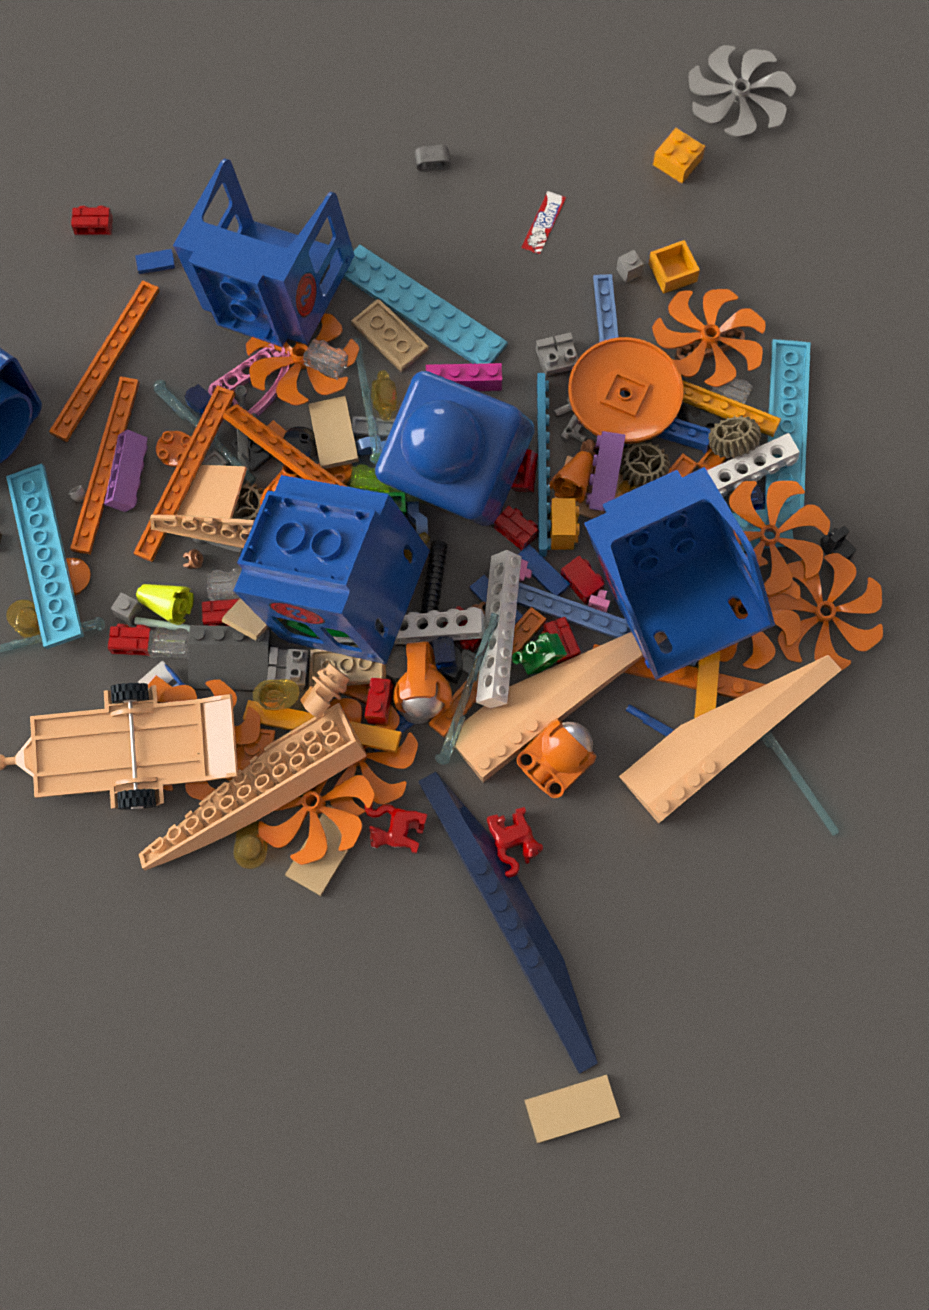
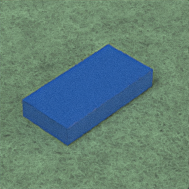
[135,249,175,274]

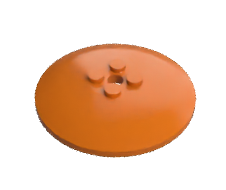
[568,337,683,444]

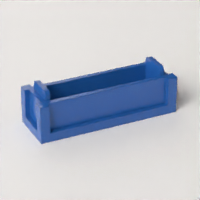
[654,418,710,453]

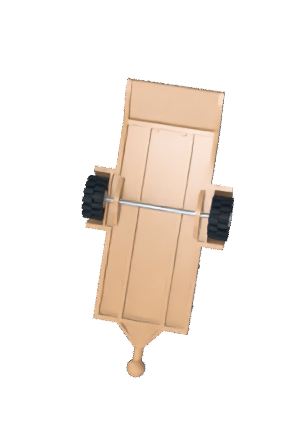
[0,682,238,810]

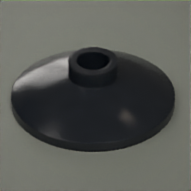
[283,426,318,458]

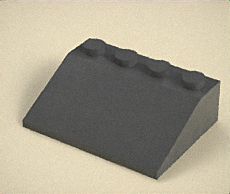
[188,625,272,692]

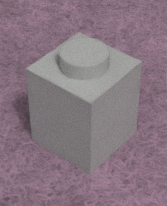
[616,250,643,283]
[111,593,142,625]

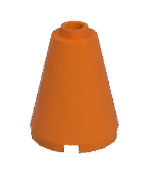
[549,451,594,504]

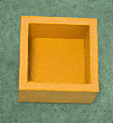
[653,128,705,183]
[648,240,700,294]
[550,498,579,550]

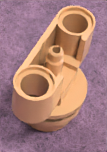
[300,663,350,719]

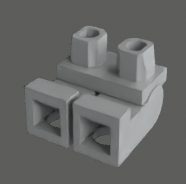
[535,332,578,376]
[267,647,308,690]

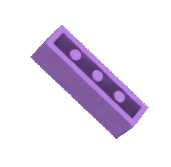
[104,429,148,512]
[586,431,625,512]

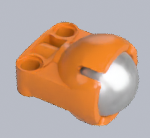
[394,641,452,719]
[517,718,597,798]

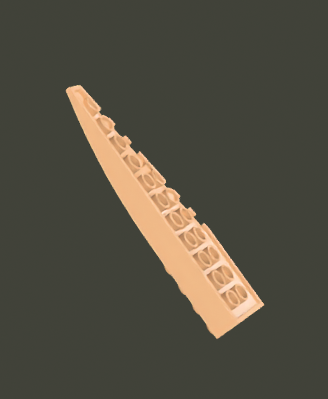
[150,515,255,548]
[446,632,667,783]
[619,655,842,824]
[139,703,367,870]

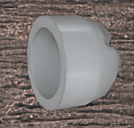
[68,485,86,502]

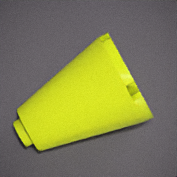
[136,584,194,625]

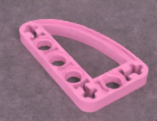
[208,344,291,427]

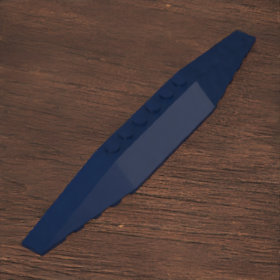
[418,772,598,1074]

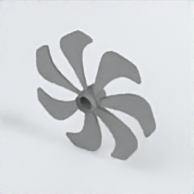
[688,45,796,137]

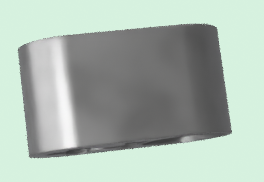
[415,145,451,171]

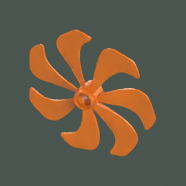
[652,289,766,387]
[246,314,359,406]
[729,481,830,595]
[768,553,883,671]
[720,555,801,669]
[159,680,261,800]
[310,698,418,816]
[258,762,375,865]

